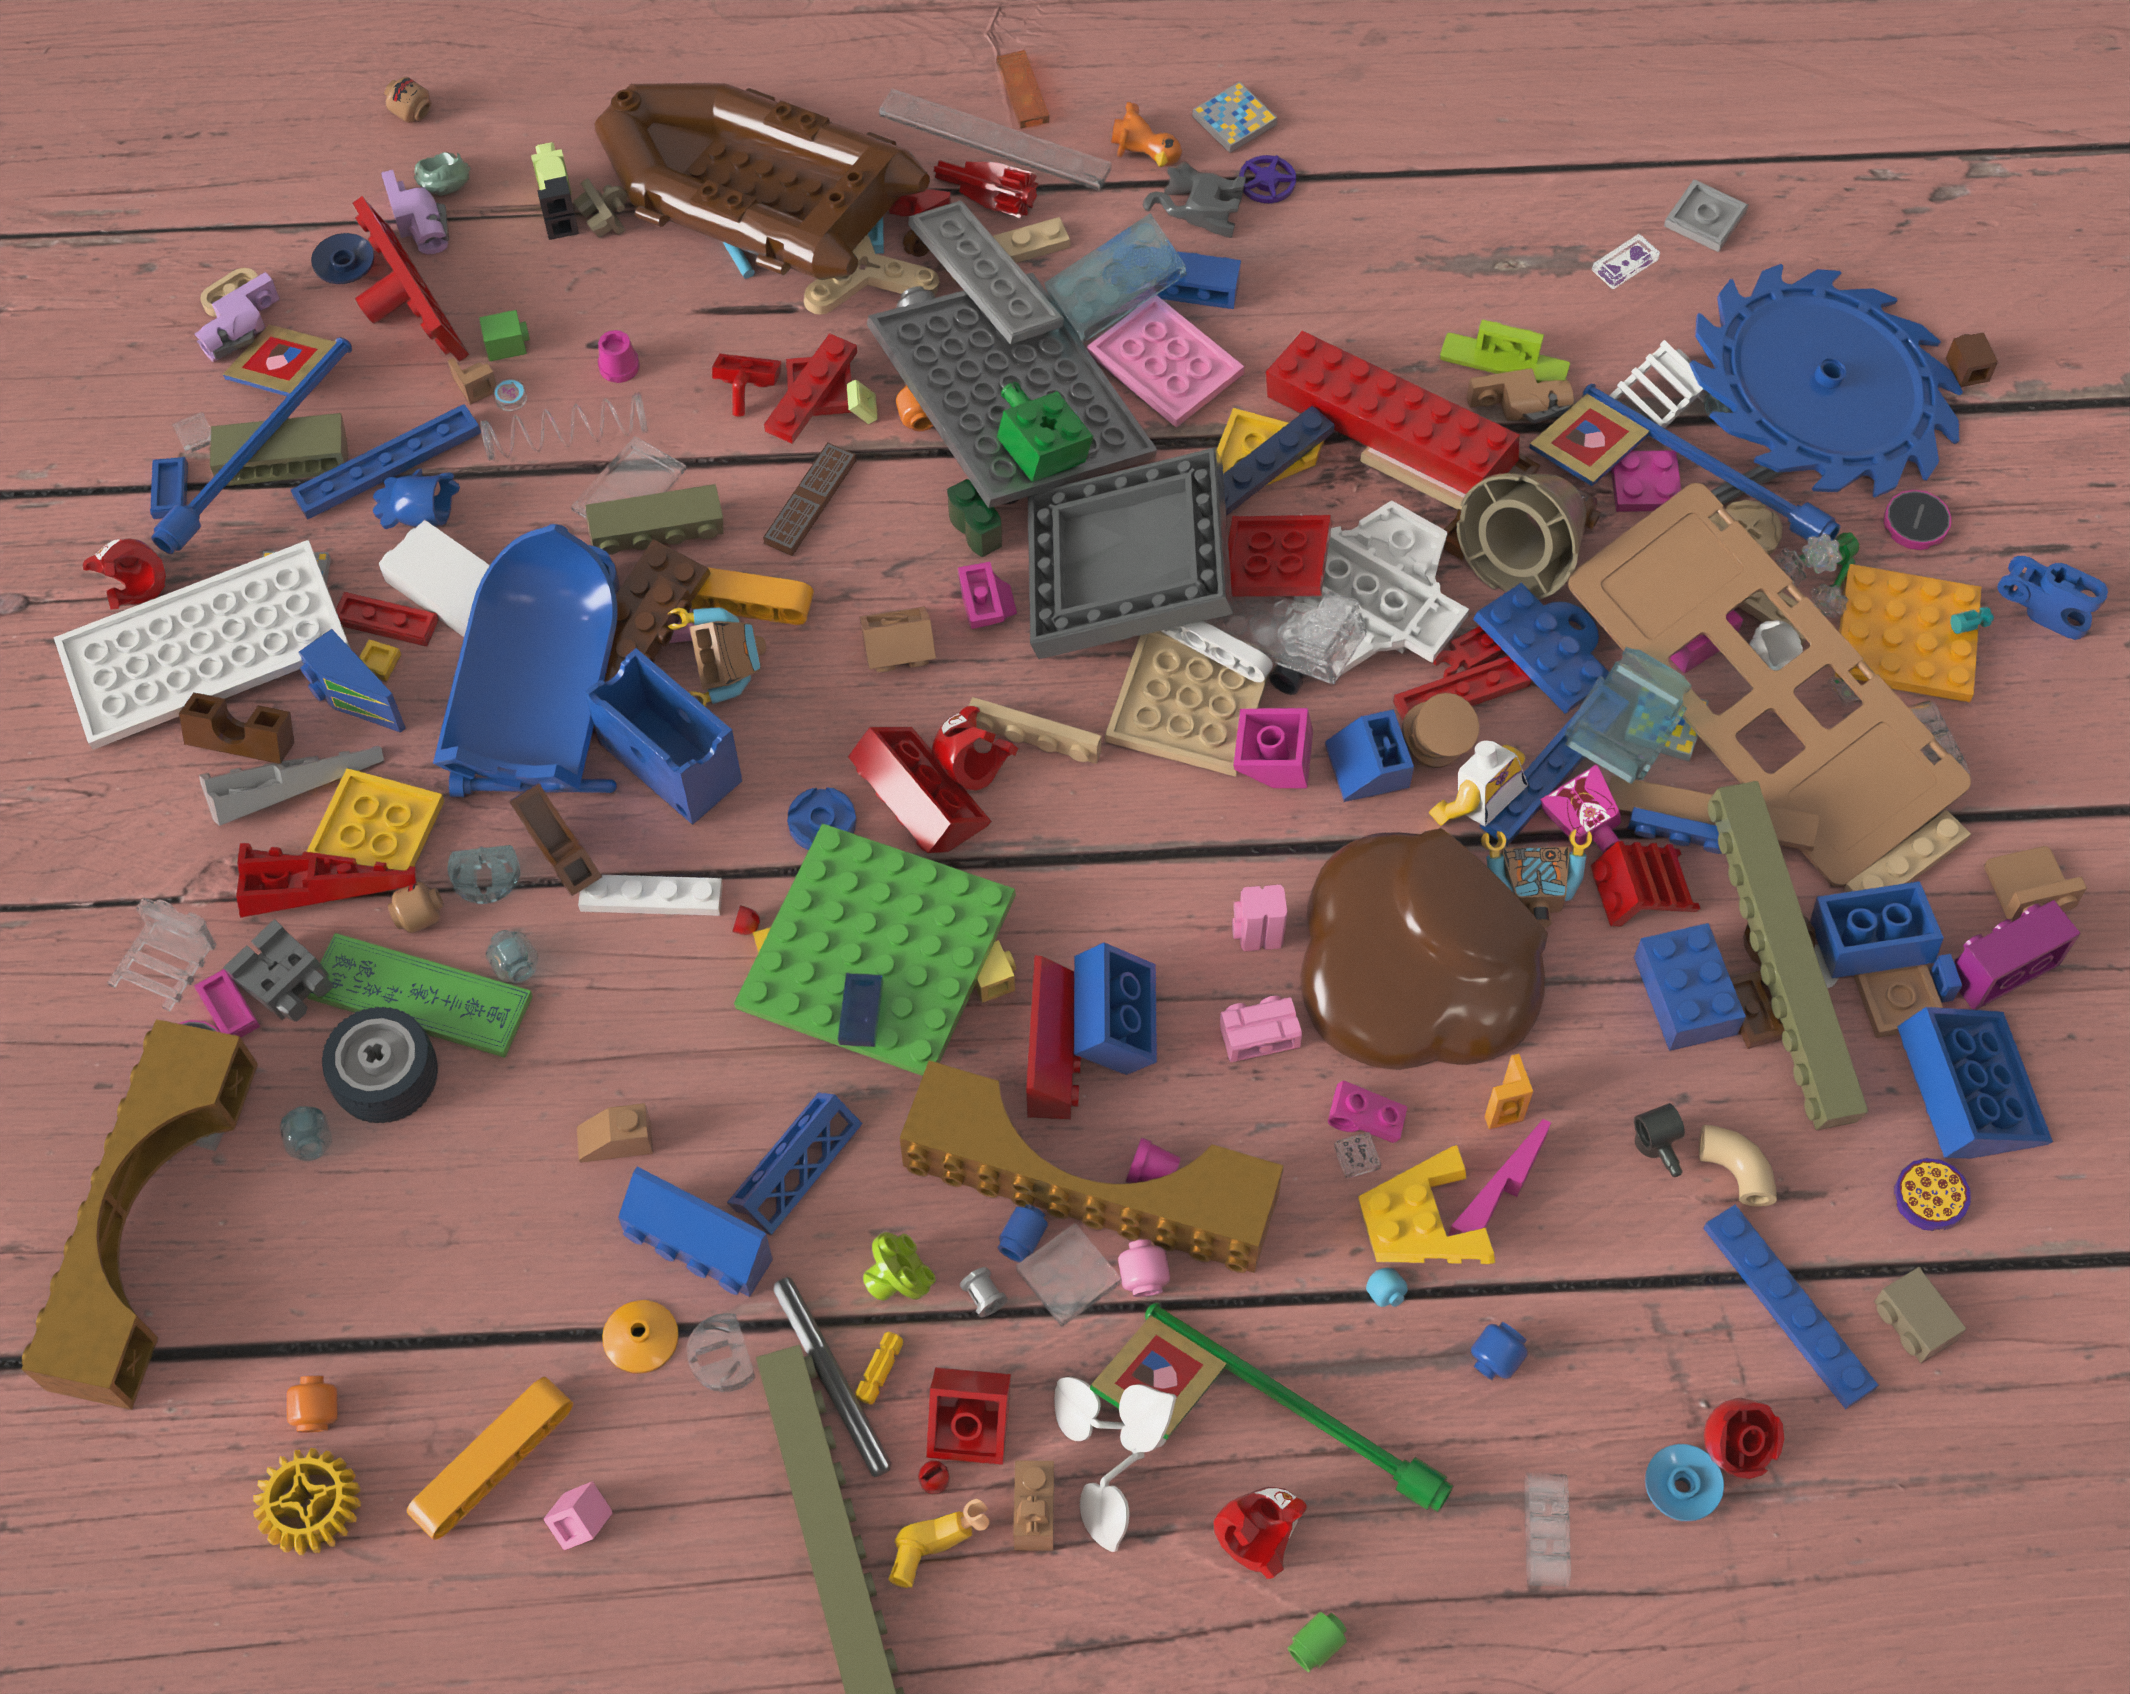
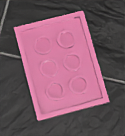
[1087,294,1244,428]

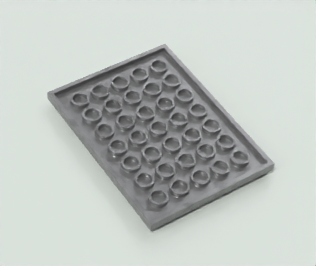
[867,273,1157,508]

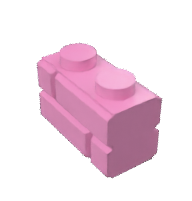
[1232,885,1287,951]
[1220,996,1302,1062]

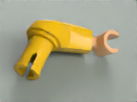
[888,1499,989,1588]

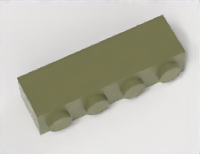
[585,484,724,555]

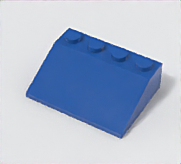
[1897,1007,2053,1159]

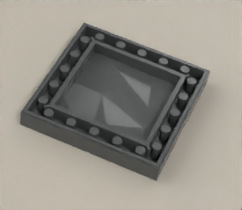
[1028,447,1233,659]

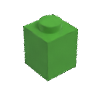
[479,310,530,362]

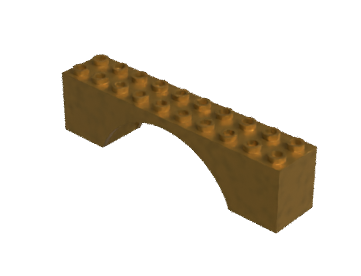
[21,1019,258,1410]
[899,1060,1284,1273]

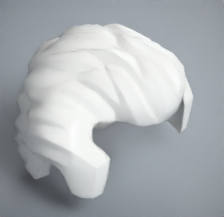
[1749,620,1803,671]

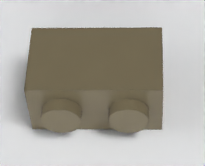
[1874,1267,1966,1363]

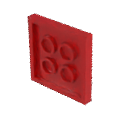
[1228,515,1332,597]

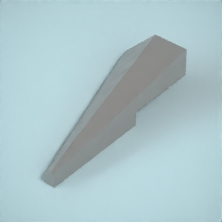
[199,746,384,826]

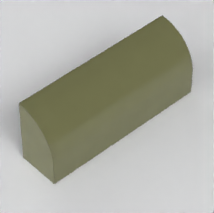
[210,413,348,486]

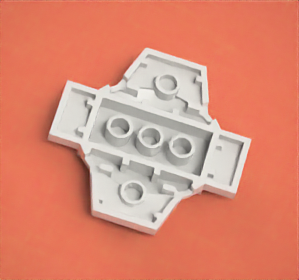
[1283,500,1469,677]

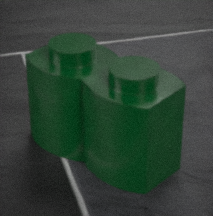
[947,479,1002,557]

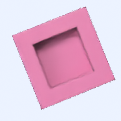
[543,1481,612,1550]

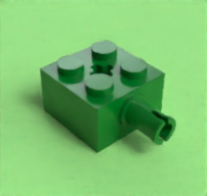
[997,382,1094,482]

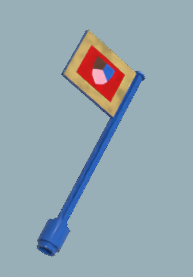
[151,324,352,554]
[1529,384,1841,548]

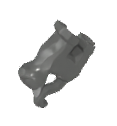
[1143,162,1246,238]

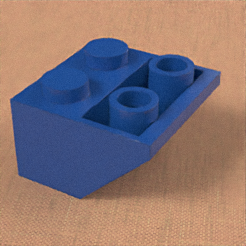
[1325,709,1414,802]

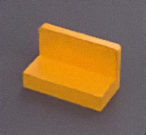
[1484,1054,1533,1129]

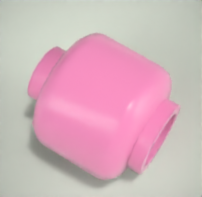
[1119,1239,1170,1297]

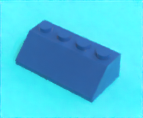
[618,1166,773,1297]

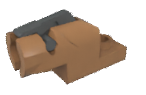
[1466,368,1574,423]

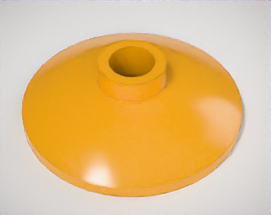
[603,1300,679,1374]

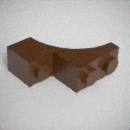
[509,783,602,896]

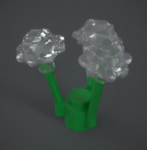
[1775,532,1860,618]

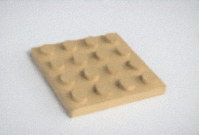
[1105,631,1273,777]

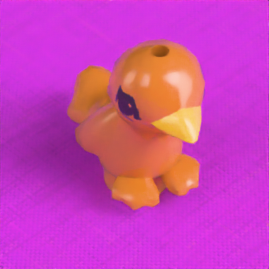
[1111,102,1182,167]

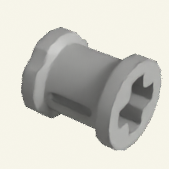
[960,1267,1008,1317]

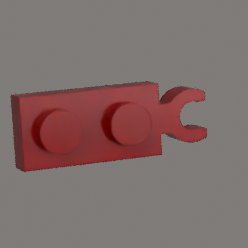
[1433,626,1505,678]

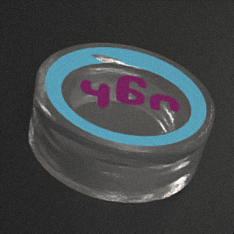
[493,379,527,411]

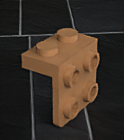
[1984,846,2087,922]

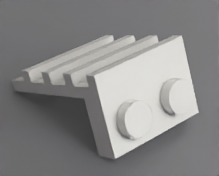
[1609,340,1714,440]

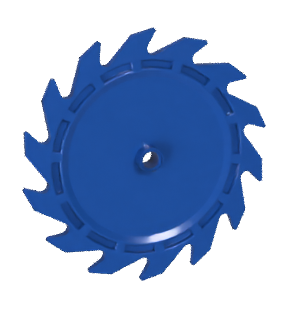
[1689,264,1963,498]

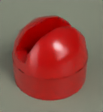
[732,905,760,935]
[918,1460,950,1494]

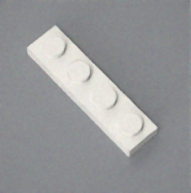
[578,875,723,916]

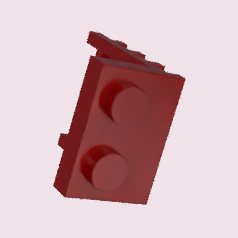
[1590,841,1701,927]

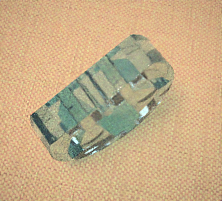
[447,845,520,904]

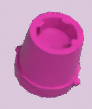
[598,330,640,383]
[1125,1137,1181,1184]

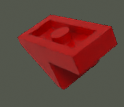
[889,189,951,216]

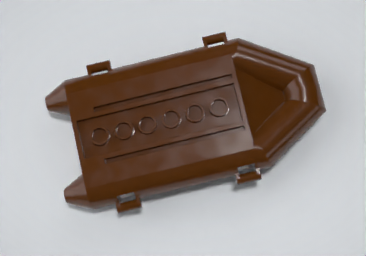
[594,83,930,280]

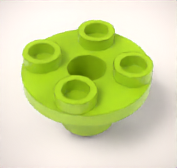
[863,1232,936,1301]

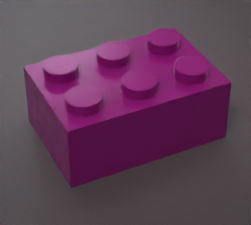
[1954,900,2081,1010]

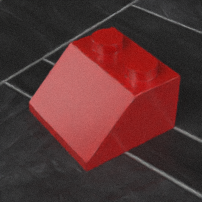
[926,1367,1011,1465]

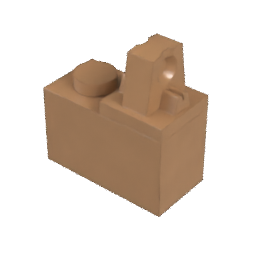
[1013,1460,1054,1551]

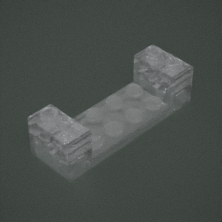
[1204,590,1367,685]

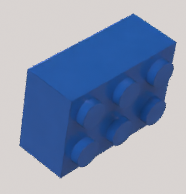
[1810,881,1944,978]
[1634,923,1745,1051]
[1074,942,1157,1075]

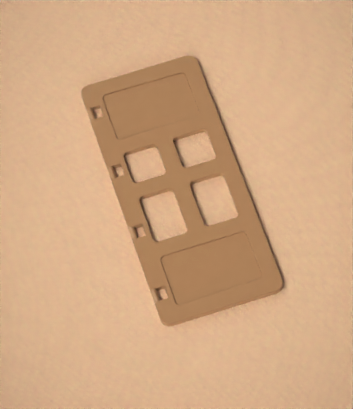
[1568,483,1971,887]

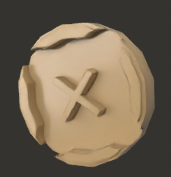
[1720,500,1783,555]

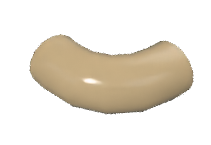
[1699,1125,1777,1206]

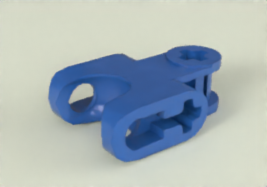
[1997,556,2108,640]

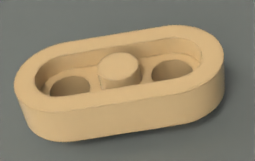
[200,268,258,317]

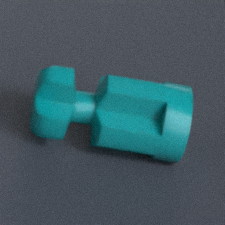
[1950,607,1994,634]

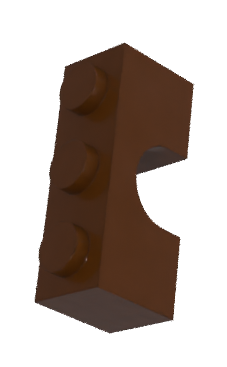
[179,692,294,764]

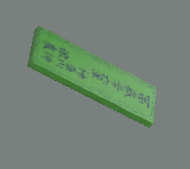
[307,933,533,1058]

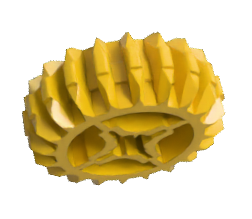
[253,1448,361,1556]

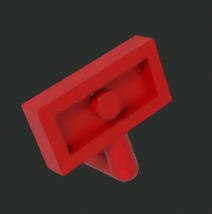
[712,353,781,417]

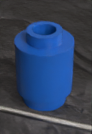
[997,1204,1048,1263]

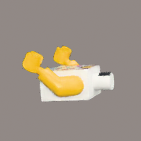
[1429,741,1528,826]

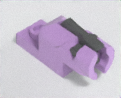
[381,170,449,254]
[194,272,280,362]

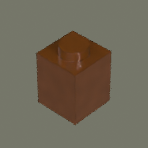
[1946,332,1998,387]

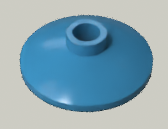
[1645,1444,1724,1521]

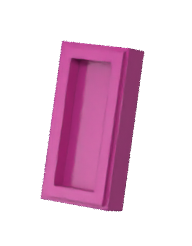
[194,969,260,1038]

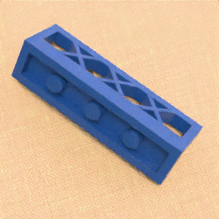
[727,1093,863,1235]

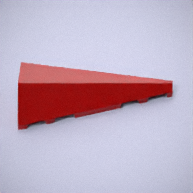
[236,843,416,918]

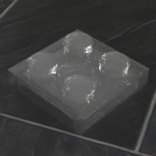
[1016,1223,1121,1327]

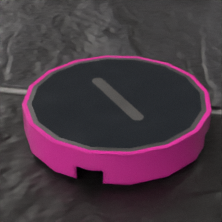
[1883,490,1951,550]

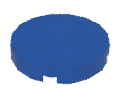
[787,787,857,850]

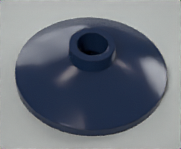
[311,233,374,284]

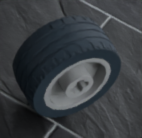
[322,1007,438,1123]

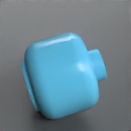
[1366,1267,1408,1307]

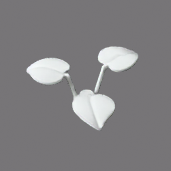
[1054,1377,1176,1552]

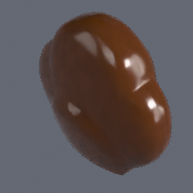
[1300,828,1548,1070]

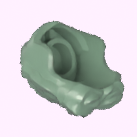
[414,152,471,196]

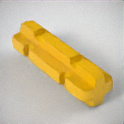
[855,1331,903,1405]

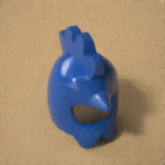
[373,468,460,529]

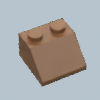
[859,606,936,672]

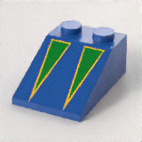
[299,629,406,732]

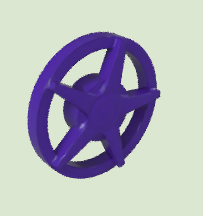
[1239,155,1296,203]

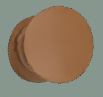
[1402,693,1479,768]

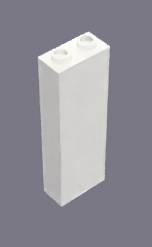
[379,520,490,637]

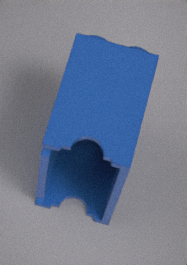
[585,648,742,825]

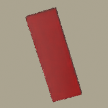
[336,592,439,647]

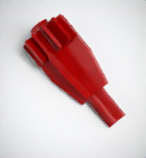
[933,160,1038,218]

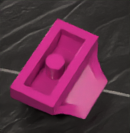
[958,562,1017,629]

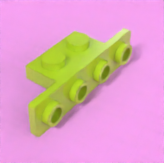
[1440,319,1570,383]

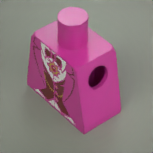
[1540,764,1621,854]

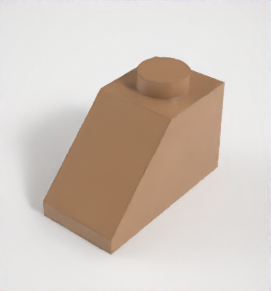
[577,1103,653,1163]

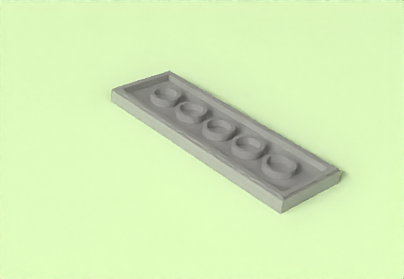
[908,201,1064,345]

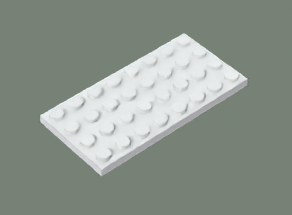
[54,540,350,750]

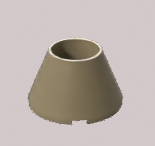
[1457,473,1586,599]

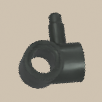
[1634,1103,1685,1177]

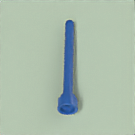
[449,772,617,798]

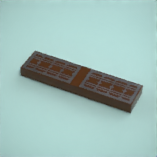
[763,442,856,556]

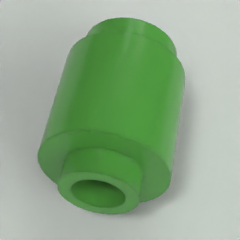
[1287,1612,1347,1672]

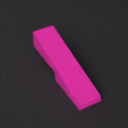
[1448,1119,1552,1236]

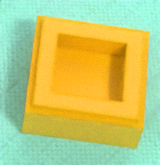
[359,639,401,681]

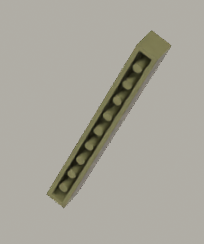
[1708,781,1868,1131]
[756,1344,905,1694]

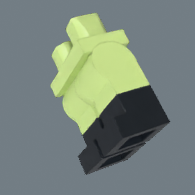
[531,142,579,240]

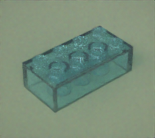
[1044,213,1187,343]

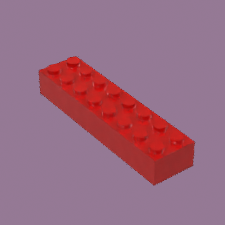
[1266,331,1520,494]

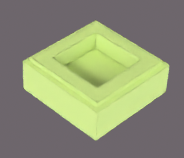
[847,380,877,424]

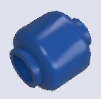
[1471,1322,1528,1380]

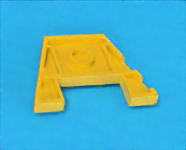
[1358,1145,1495,1264]

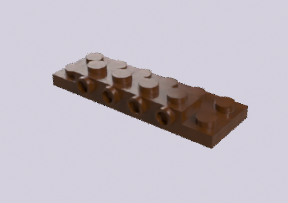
[592,539,711,734]

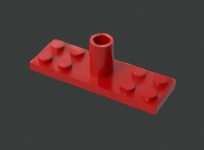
[352,196,470,362]

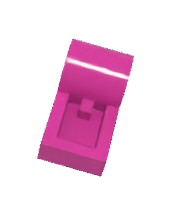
[1328,1080,1407,1143]

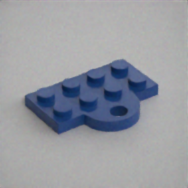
[1473,582,1613,714]

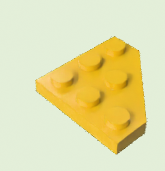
[1217,408,1324,485]

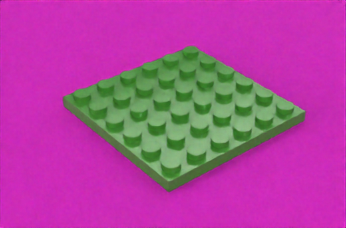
[734,823,1016,1076]

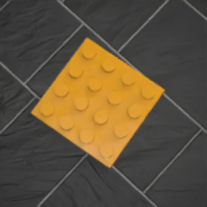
[1834,564,1982,703]

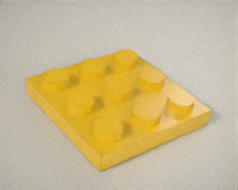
[307,768,445,870]

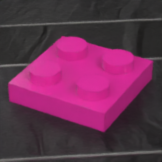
[1611,450,1681,512]

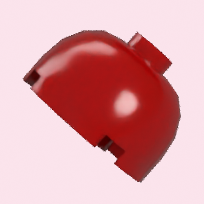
[1703,1398,1785,1479]

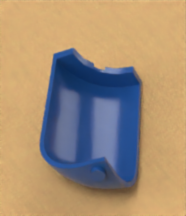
[433,524,617,793]

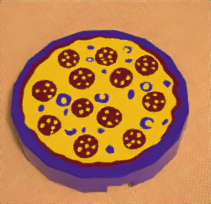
[1894,1158,1971,1231]

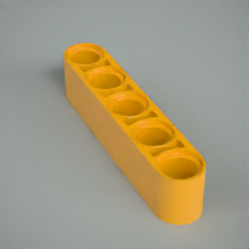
[691,567,814,625]
[407,1376,573,1540]

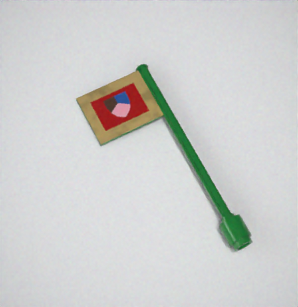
[1090,1302,1454,1512]

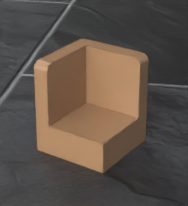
[448,358,498,405]

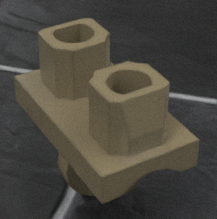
[573,178,628,238]

